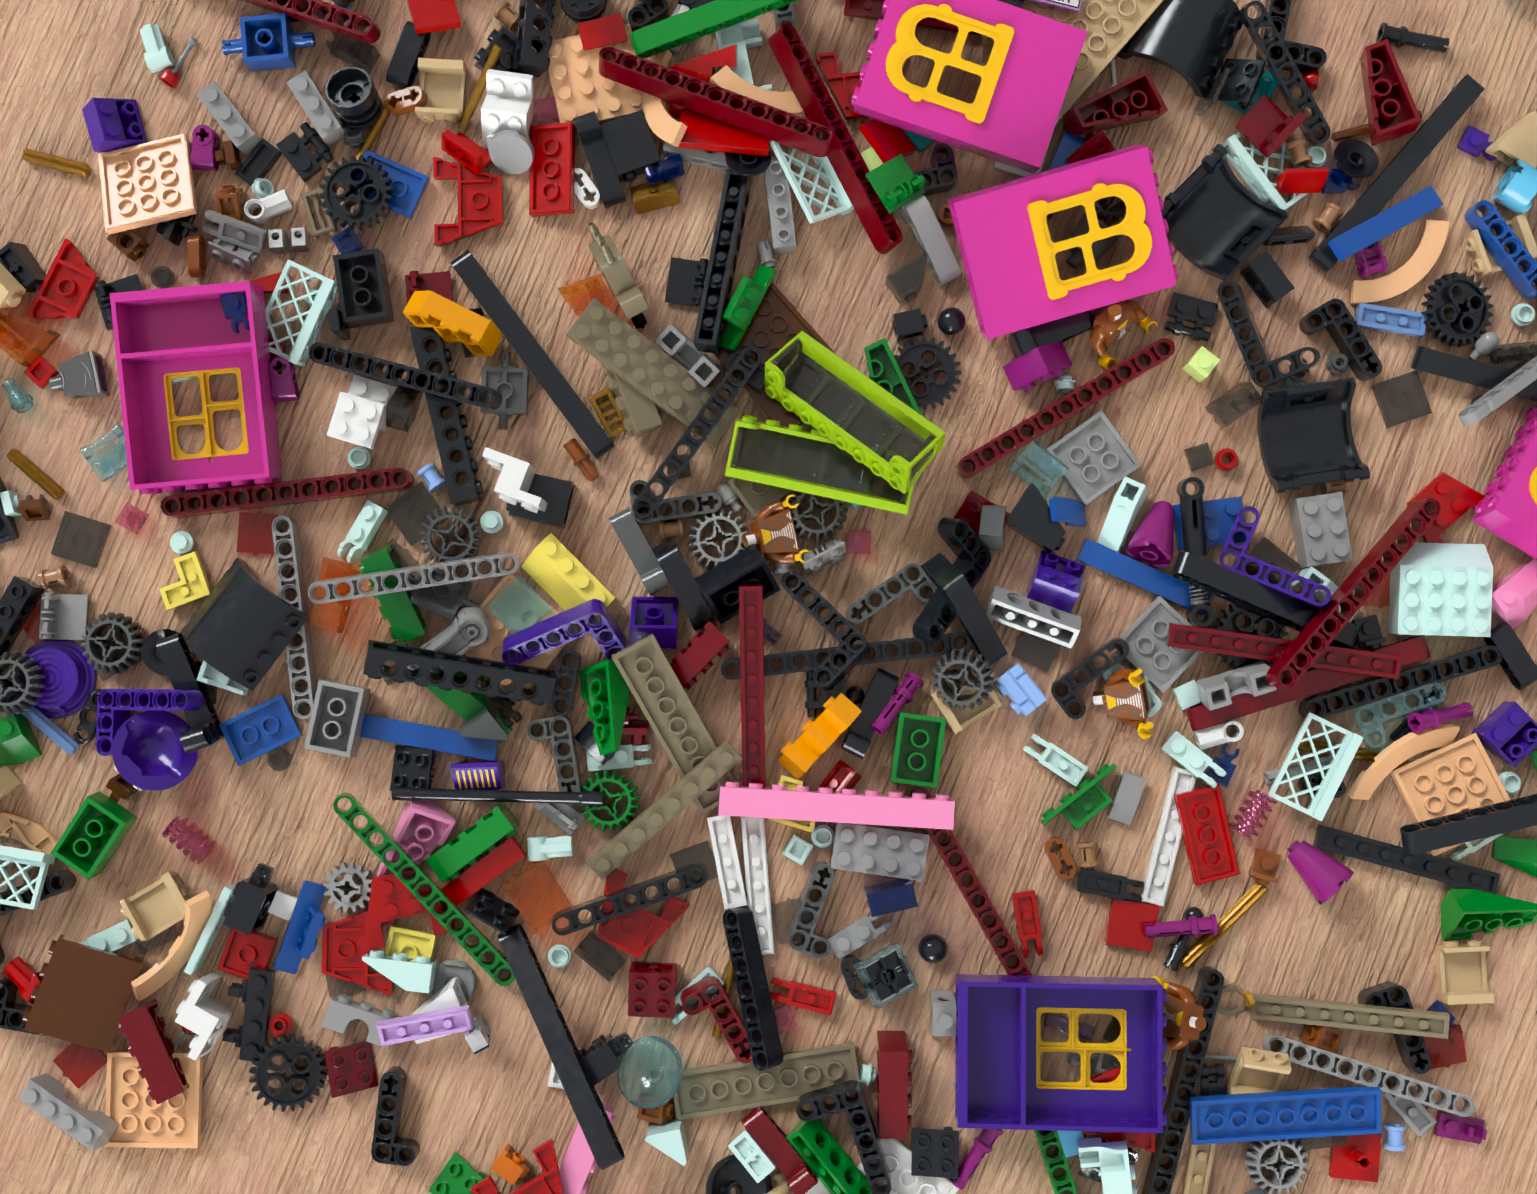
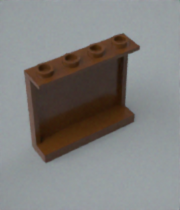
[22,934,144,1052]

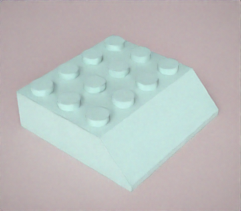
[1388,542,1493,637]

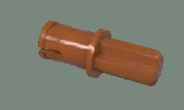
[563,438,599,482]

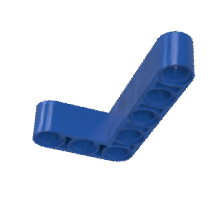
[1465,200,1537,299]

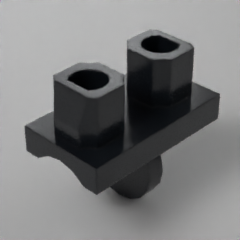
[156,215,198,246]

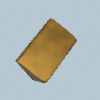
[630,176,680,214]

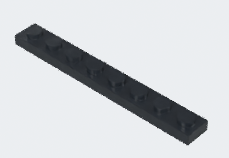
[1313,824,1501,894]

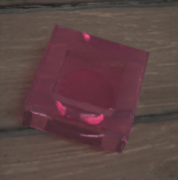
[534,97,560,125]
[115,502,149,534]
[847,530,871,555]
[774,1004,797,1034]

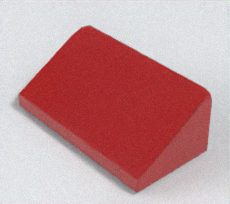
[1276,168,1329,194]
[816,759,862,793]

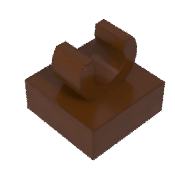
[214,140,242,171]
[18,494,51,521]
[106,774,138,803]

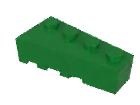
[864,338,922,443]
[360,544,428,644]
[426,803,520,882]

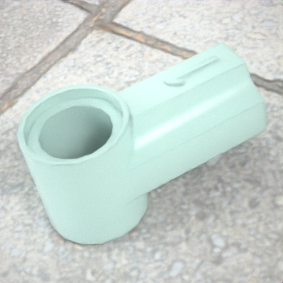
[140,24,175,73]
[527,836,574,861]

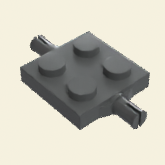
[480,351,529,430]
[408,568,480,621]

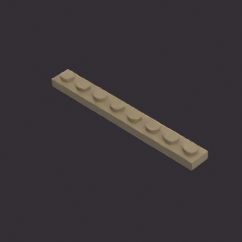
[587,740,742,880]
[1251,993,1450,1039]

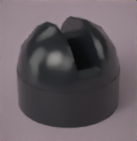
[846,686,864,704]

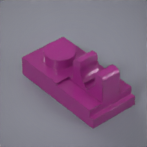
[1434,1111,1487,1144]

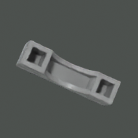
[19,1073,118,1151]

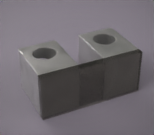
[268,227,310,254]

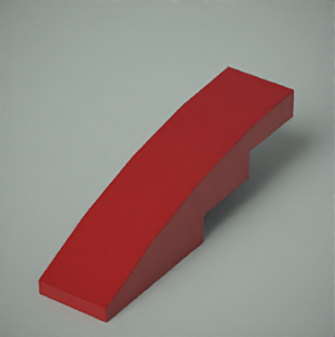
[441,836,527,907]

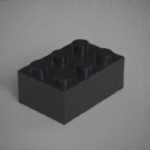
[333,248,394,329]
[695,544,780,624]

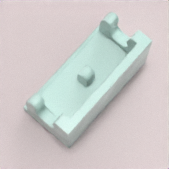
[728,1130,777,1183]

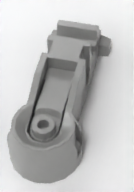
[407,607,490,684]

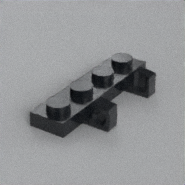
[222,967,275,1061]

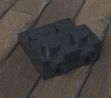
[474,26,534,74]

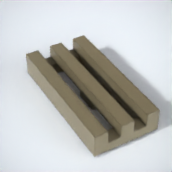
[301,188,337,238]

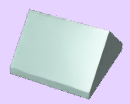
[644,1118,689,1166]

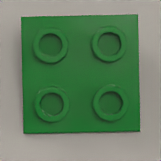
[865,154,926,214]
[428,1152,488,1194]

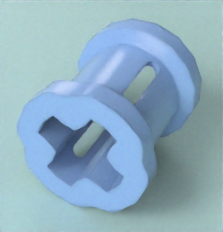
[417,463,446,493]
[1384,1122,1406,1151]

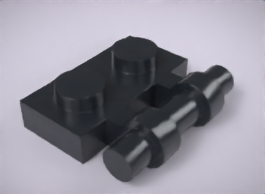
[276,122,334,182]
[1164,292,1218,341]
[804,671,846,718]

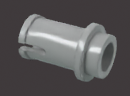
[757,240,777,269]

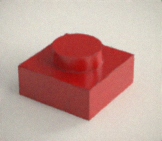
[24,356,59,389]

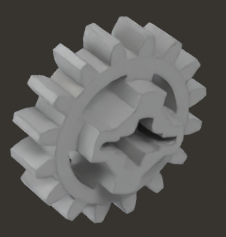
[323,861,372,913]

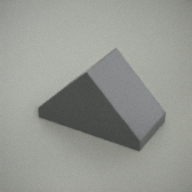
[979,505,1006,551]
[460,707,508,741]

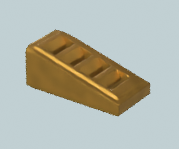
[588,387,626,438]

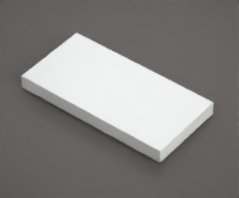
[857,1139,959,1194]

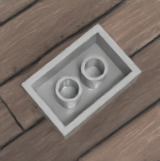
[1288,492,1353,569]
[304,680,371,758]

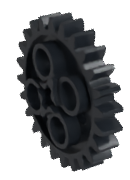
[319,155,395,231]
[1421,272,1493,347]
[894,336,962,411]
[1213,603,1288,669]
[249,1034,327,1112]

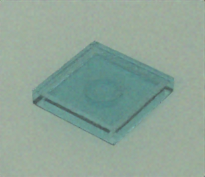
[487,575,553,634]

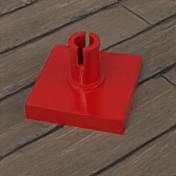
[1328,1134,1382,1182]

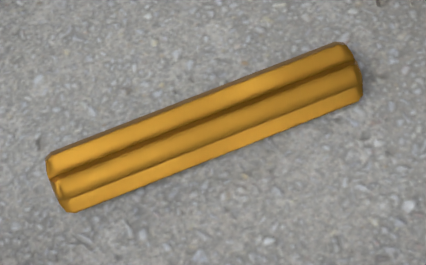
[22,148,91,177]
[7,449,65,500]

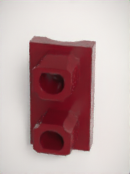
[620,707,649,745]

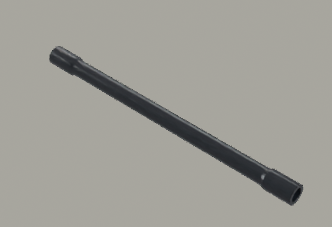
[391,786,603,806]

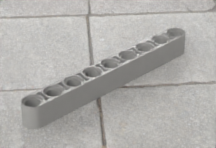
[272,516,317,719]
[308,552,519,604]
[1262,1034,1475,1117]

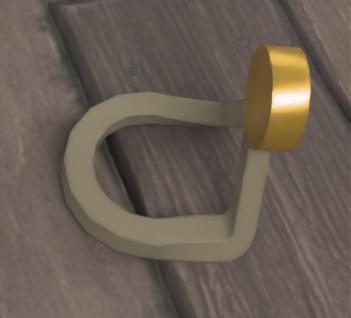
[1217,983,1255,1016]

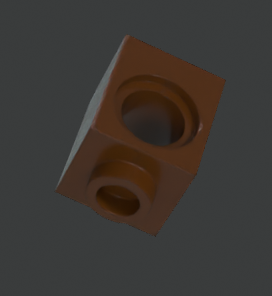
[106,229,150,262]

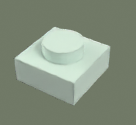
[0,490,22,517]

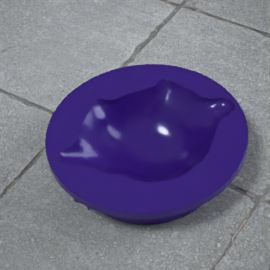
[16,639,97,718]
[112,710,198,791]

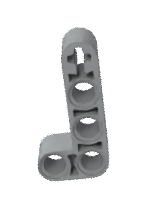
[898,195,962,286]

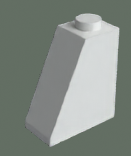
[412,977,473,1044]

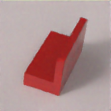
[577,13,627,51]
[442,129,492,174]

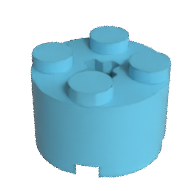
[1492,159,1537,214]

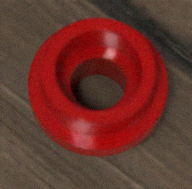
[1215,448,1238,471]
[269,1012,293,1037]

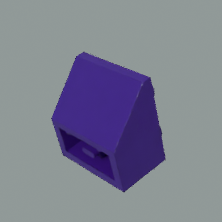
[82,97,148,152]
[1026,550,1085,613]
[1471,701,1537,767]

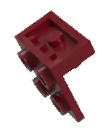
[1235,95,1307,158]
[628,961,678,1018]

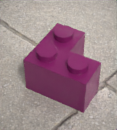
[1003,341,1073,392]

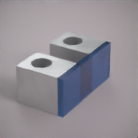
[465,1014,491,1054]

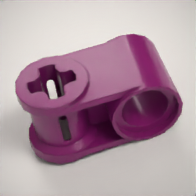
[190,125,220,171]
[1354,241,1387,278]
[269,357,300,403]

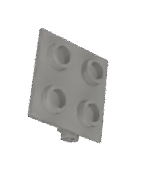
[800,538,847,575]
[39,593,89,640]

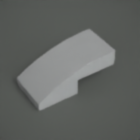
[1108,771,1146,825]

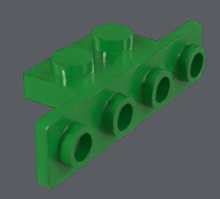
[721,265,776,351]
[1041,763,1116,830]

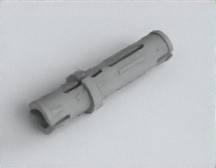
[1263,755,1332,786]

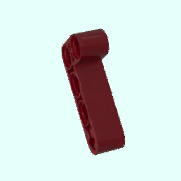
[680,976,752,1063]
[741,1107,818,1194]

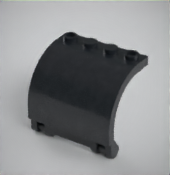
[1117,0,1243,98]
[1161,144,1288,281]
[1258,377,1370,493]
[180,557,309,691]

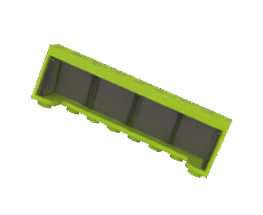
[764,331,945,494]
[725,414,919,515]

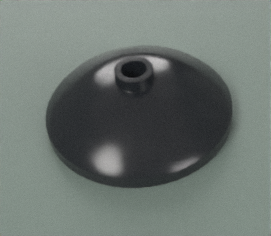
[706,1154,773,1194]

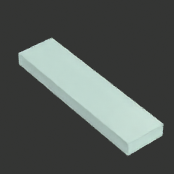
[184,884,235,975]

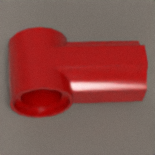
[3,956,43,1004]

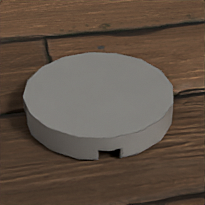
[489,130,535,174]
[431,959,476,1001]

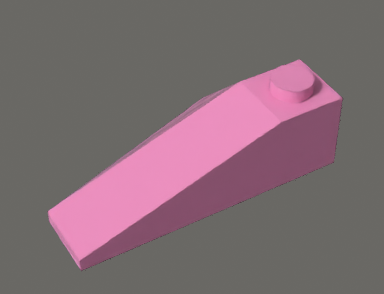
[1492,557,1537,629]
[377,800,456,876]

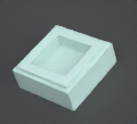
[1172,680,1201,710]
[782,834,814,865]

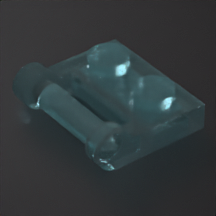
[80,423,128,482]
[1008,439,1069,498]

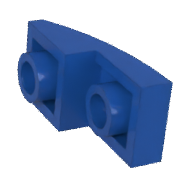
[1049,497,1087,527]

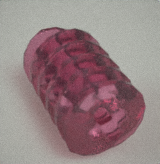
[1229,789,1278,841]
[162,816,216,865]

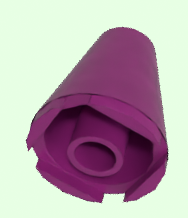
[1127,501,1175,567]
[1287,840,1354,905]

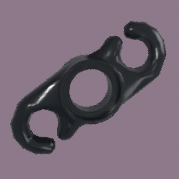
[74,689,102,744]

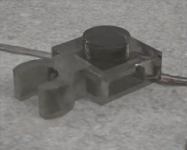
[482,696,522,729]

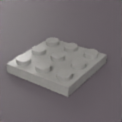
[1045,410,1142,506]
[1113,596,1203,693]

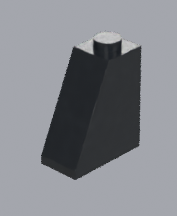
[1005,483,1065,553]

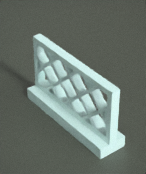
[1222,132,1309,210]
[770,140,854,224]
[265,259,338,367]
[1267,712,1363,821]
[0,845,55,910]

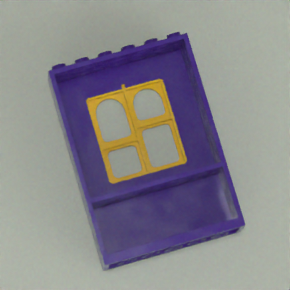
[955,974,1167,1133]

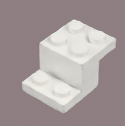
[481,69,534,149]
[327,375,399,450]
[482,447,548,513]
[174,972,234,1061]

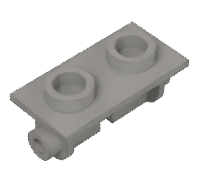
[208,237,258,275]
[535,789,585,835]

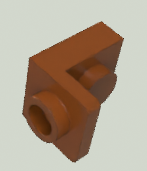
[214,185,244,220]
[1249,848,1281,886]
[1301,1024,1344,1054]
[637,1093,676,1124]

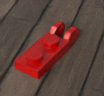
[1011,890,1043,958]
[770,978,837,1016]

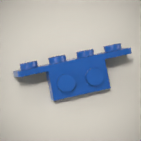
[274,880,326,974]

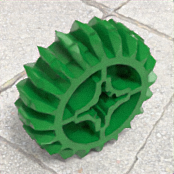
[578,770,641,832]

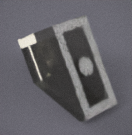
[885,253,927,304]

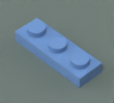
[1355,303,1427,338]

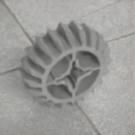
[689,509,749,569]
[1244,1139,1309,1194]

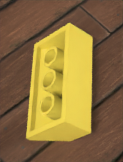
[521,533,618,615]

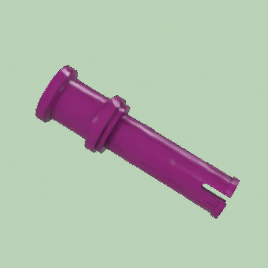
[871,672,924,736]
[1407,702,1473,733]
[1144,914,1218,939]
[951,1129,1004,1190]

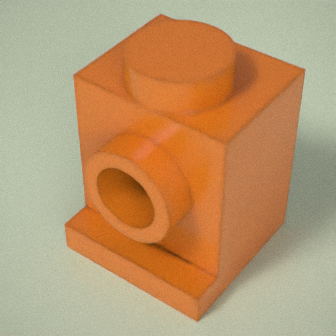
[491,1144,530,1185]

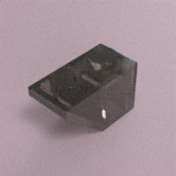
[386,379,423,432]

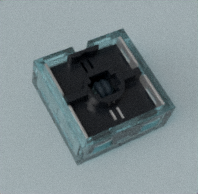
[853,943,918,1008]

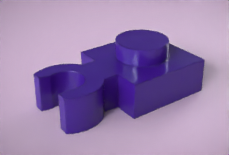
[1457,125,1496,161]

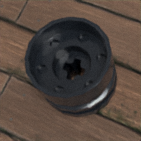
[560,0,607,23]
[325,67,383,130]

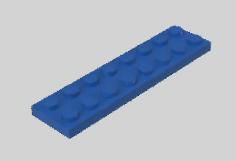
[1190,1086,1382,1145]

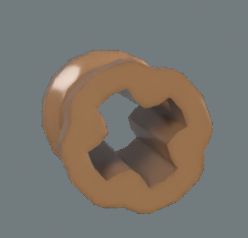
[494,1,518,32]
[1286,138,1313,168]
[1313,203,1343,234]
[1320,480,1350,495]
[659,518,685,541]
[38,565,70,589]
[1076,841,1100,867]

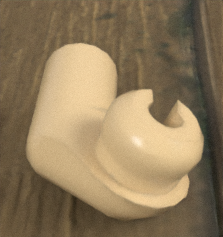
[767,1170,789,1194]

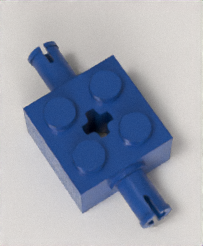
[221,13,316,72]

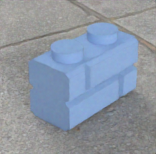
[995,663,1047,716]

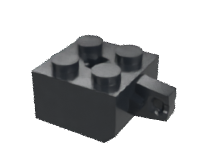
[223,863,278,935]
[579,1031,634,1086]

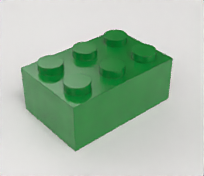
[889,712,946,788]
[51,791,138,880]

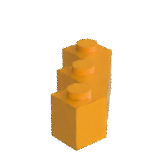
[402,290,503,357]
[778,692,862,780]

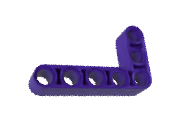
[1219,506,1331,607]
[502,599,627,665]
[96,689,204,756]

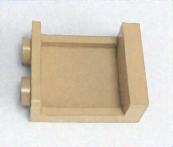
[415,58,467,124]
[1464,214,1537,278]
[929,668,1003,734]
[120,871,191,942]
[1435,939,1495,1005]
[1227,1047,1292,1095]

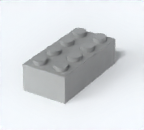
[830,823,930,882]

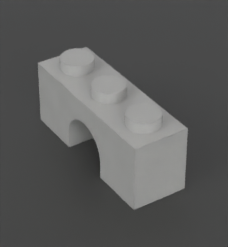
[286,70,345,147]
[196,81,261,156]
[655,324,725,388]
[1196,661,1277,711]
[321,994,400,1049]

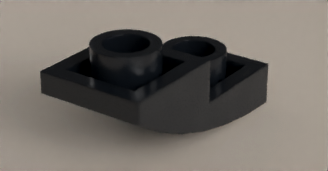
[574,721,615,766]

